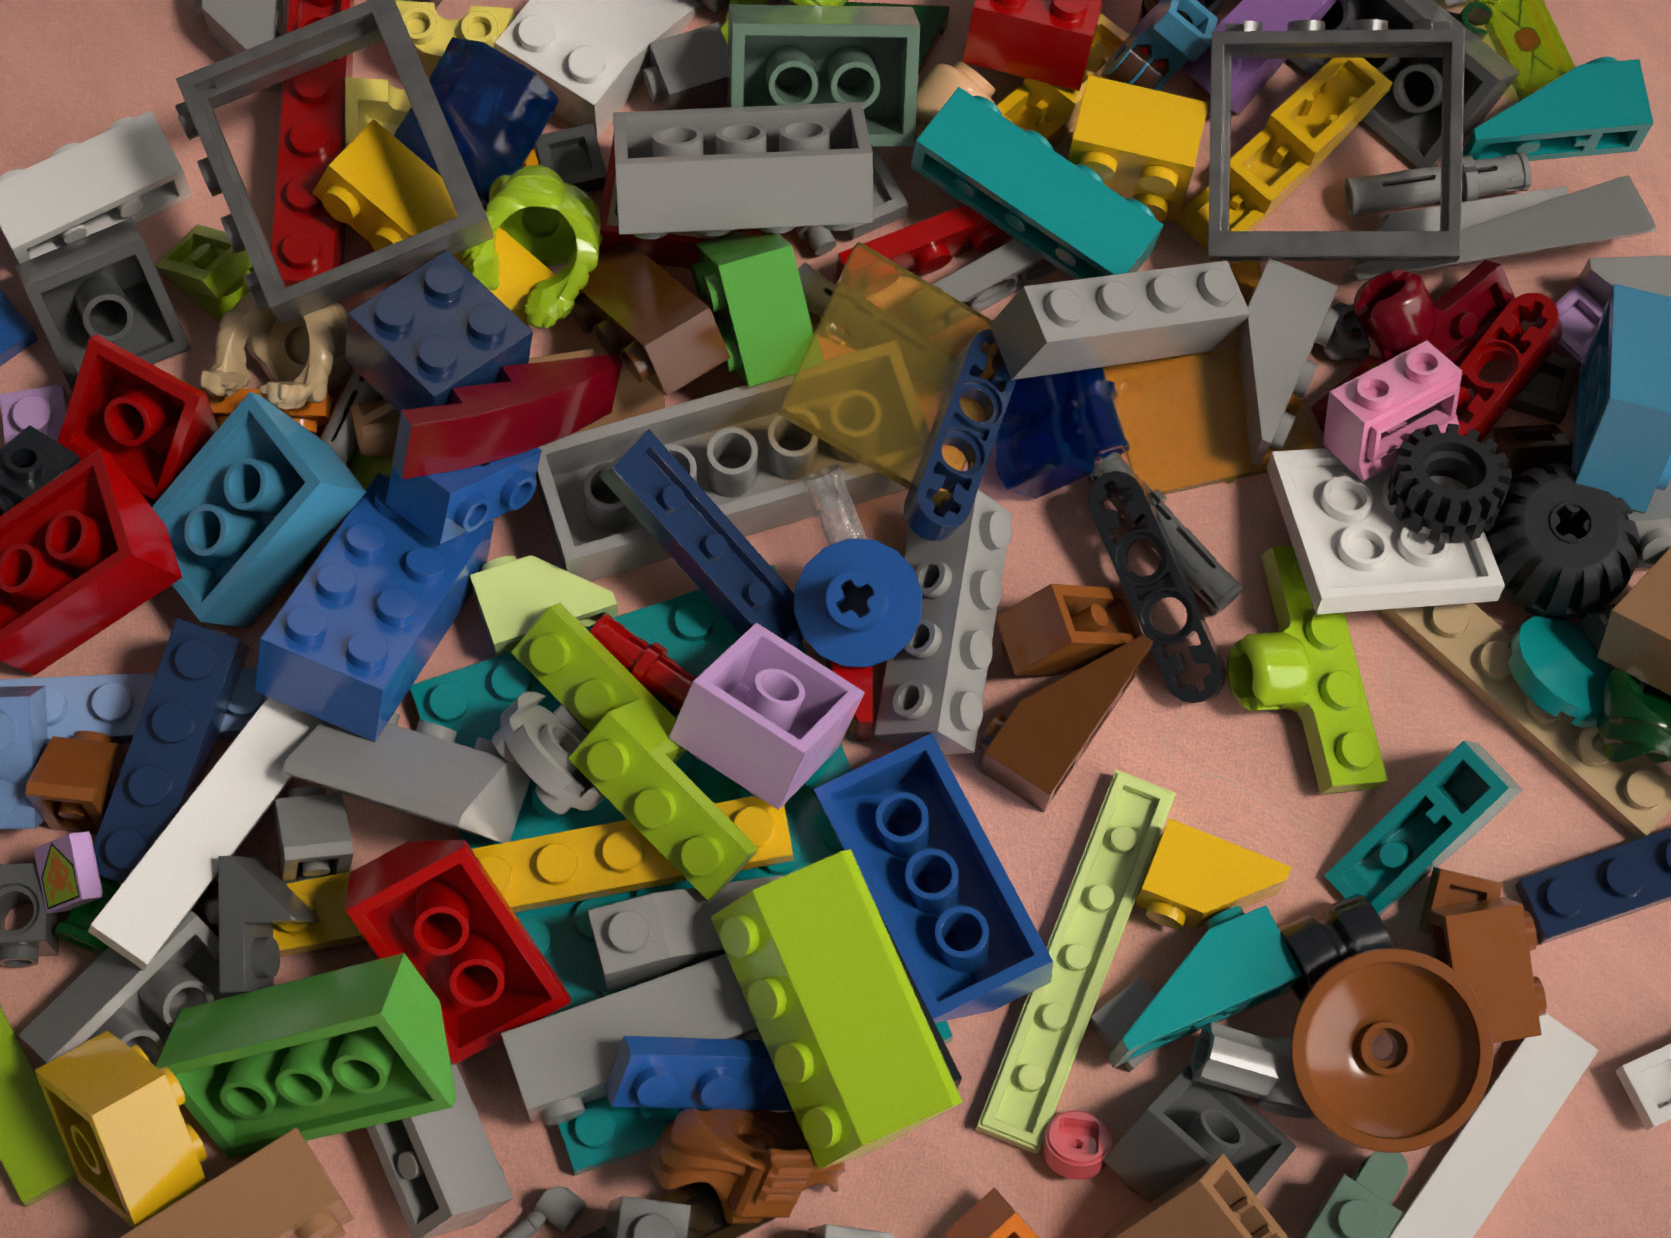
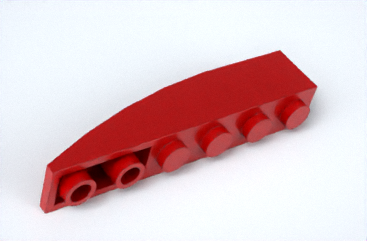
[271,0,354,304]

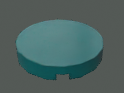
[1507,616,1611,728]

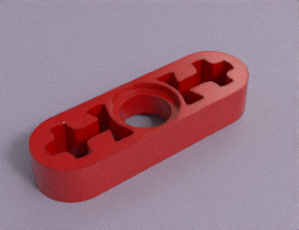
[1456,293,1563,443]

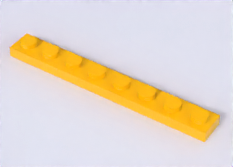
[273,796,794,957]

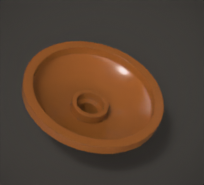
[1290,948,1494,1153]

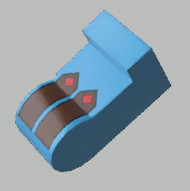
[1103,0,1218,91]

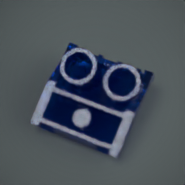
[394,37,559,210]

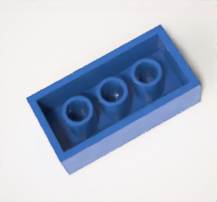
[255,473,494,742]

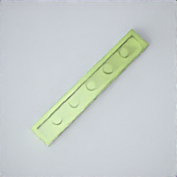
[975,770,1176,1155]

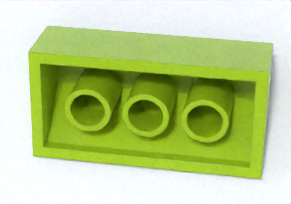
[711,849,963,1170]

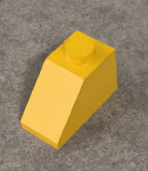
[1134,818,1292,929]

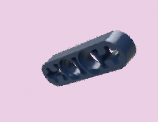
[904,329,1017,541]

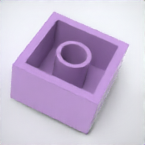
[669,623,865,810]

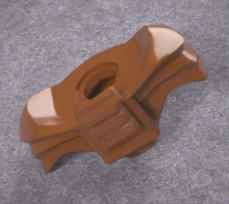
[649,1107,845,1225]

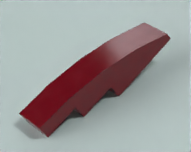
[392,354,623,479]

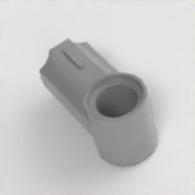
[1189,1022,1315,1119]

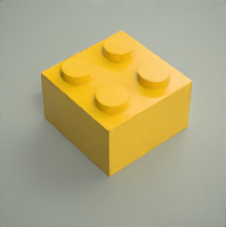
[1068,75,1209,222]
[34,1030,208,1228]

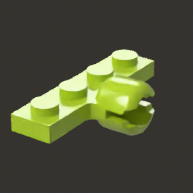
[1226,545,1388,794]

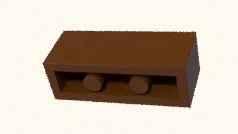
[570,239,730,397]

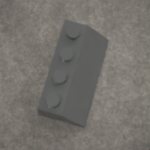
[1289,0,1520,168]

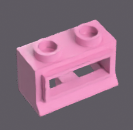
[1322,340,1462,482]

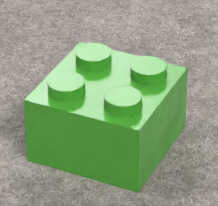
[691,228,822,387]

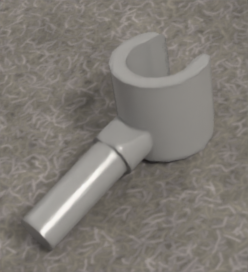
[503,1186,586,1238]

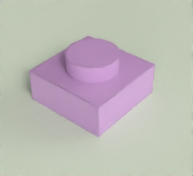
[0,384,68,446]

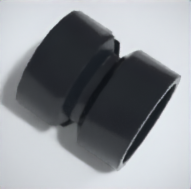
[1278,894,1393,1002]

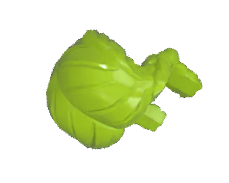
[461,165,603,329]

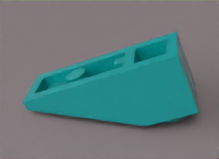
[1463,57,1654,161]
[1324,740,1523,916]
[1108,905,1303,1068]

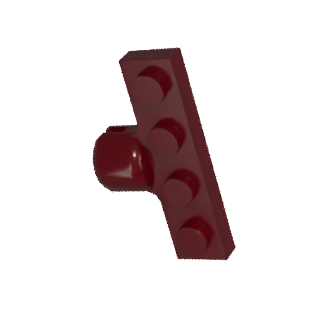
[1310,260,1515,435]

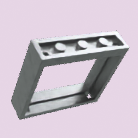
[175,0,494,325]
[1208,19,1465,261]

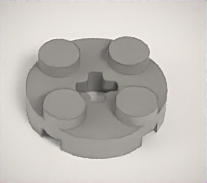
[492,691,606,815]

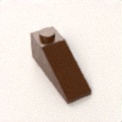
[978,635,1154,812]

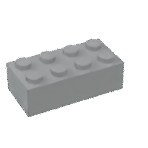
[613,102,873,239]

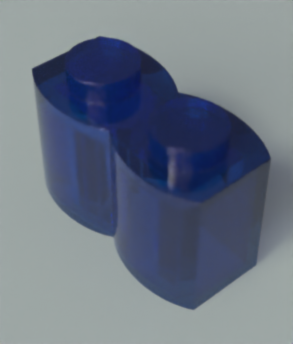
[995,370,1095,499]

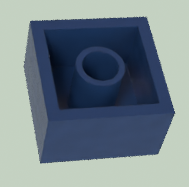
[345,250,533,414]

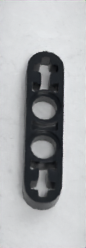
[1088,471,1226,703]

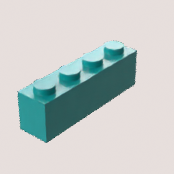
[910,86,1163,280]

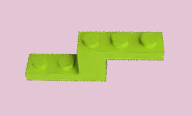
[511,603,759,901]

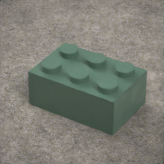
[727,4,920,147]

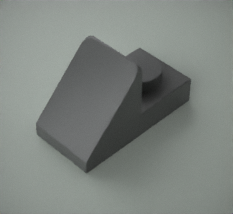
[218,855,320,993]

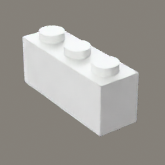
[0,111,192,264]

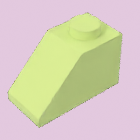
[470,555,618,657]

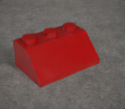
[0,448,182,675]
[345,840,571,1065]

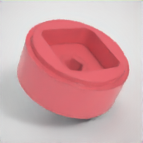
[1042,1110,1112,1180]

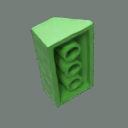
[156,953,456,1159]

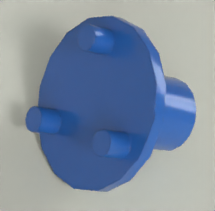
[794,539,923,667]

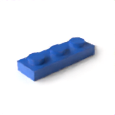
[604,1036,793,1111]

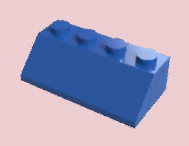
[814,733,1053,1023]

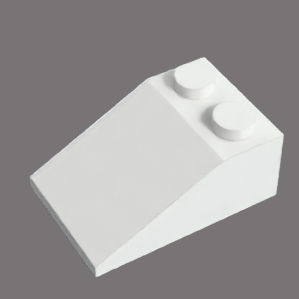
[495,0,700,139]

